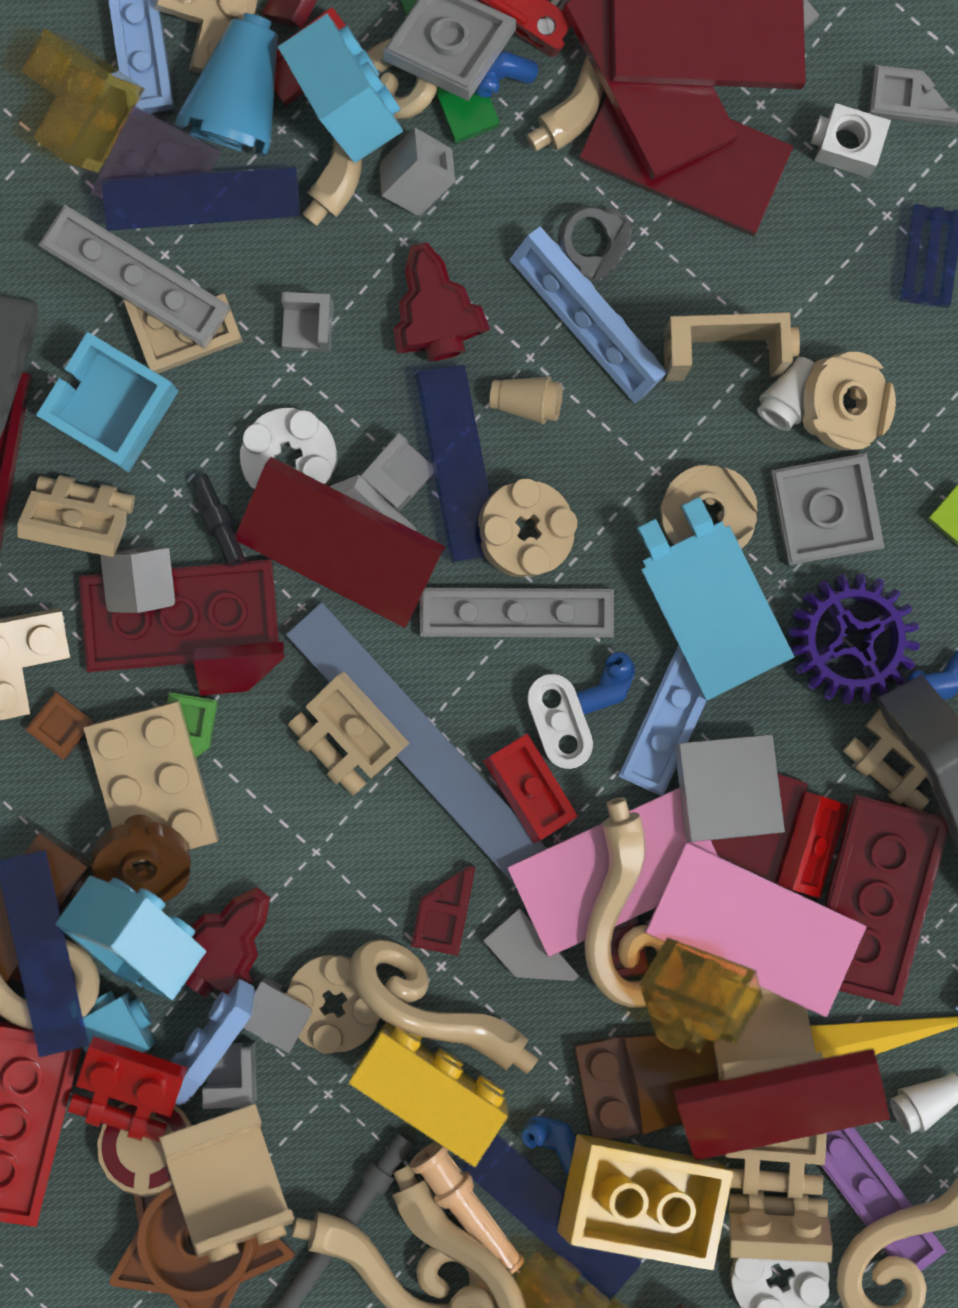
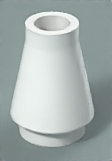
[757,357,814,431]
[890,1073,958,1134]

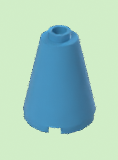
[174,13,278,157]

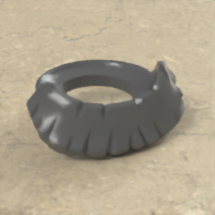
[558,206,632,283]

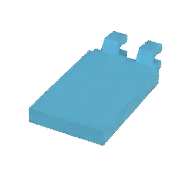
[636,497,794,701]

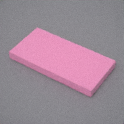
[507,787,718,957]
[644,843,867,1017]

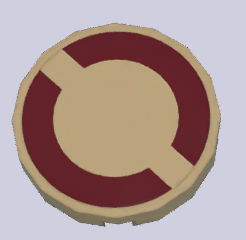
[97,1103,192,1197]

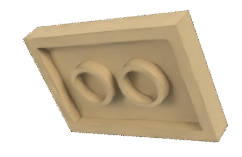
[83,700,219,865]

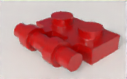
[67,1036,188,1143]

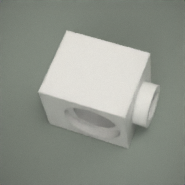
[811,103,891,178]

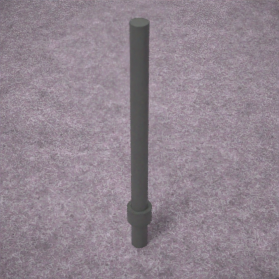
[274,1132,414,1308]

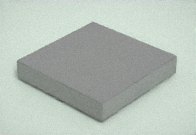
[383,0,516,101]
[770,453,885,566]
[675,735,785,843]

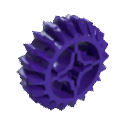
[787,573,920,705]

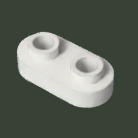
[528,674,593,769]

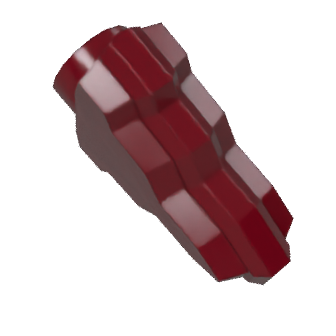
[393,242,490,362]
[185,887,271,998]

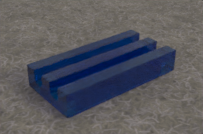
[900,204,958,308]

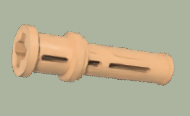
[409,1141,524,1274]

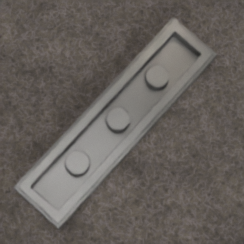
[39,204,231,349]
[420,588,614,638]

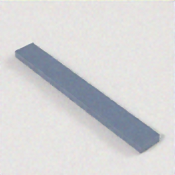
[286,602,547,885]

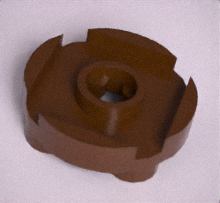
[91,814,191,902]

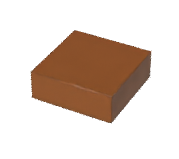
[25,692,96,760]

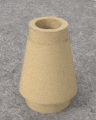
[490,376,563,425]

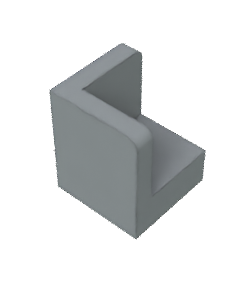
[379,127,455,215]
[281,292,334,352]
[361,433,435,513]
[100,547,175,613]
[243,977,312,1053]
[202,1042,257,1109]

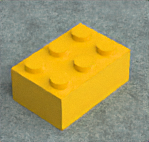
[349,1022,508,1167]
[557,1134,733,1270]

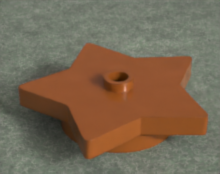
[109,1185,295,1308]

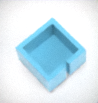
[278,14,403,163]
[36,332,179,473]
[55,876,206,1001]

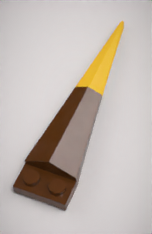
[572,1016,958,1140]

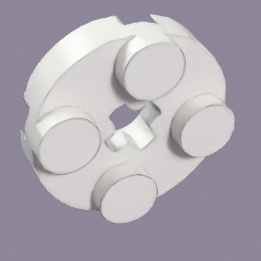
[240,408,338,489]
[730,1258,830,1308]

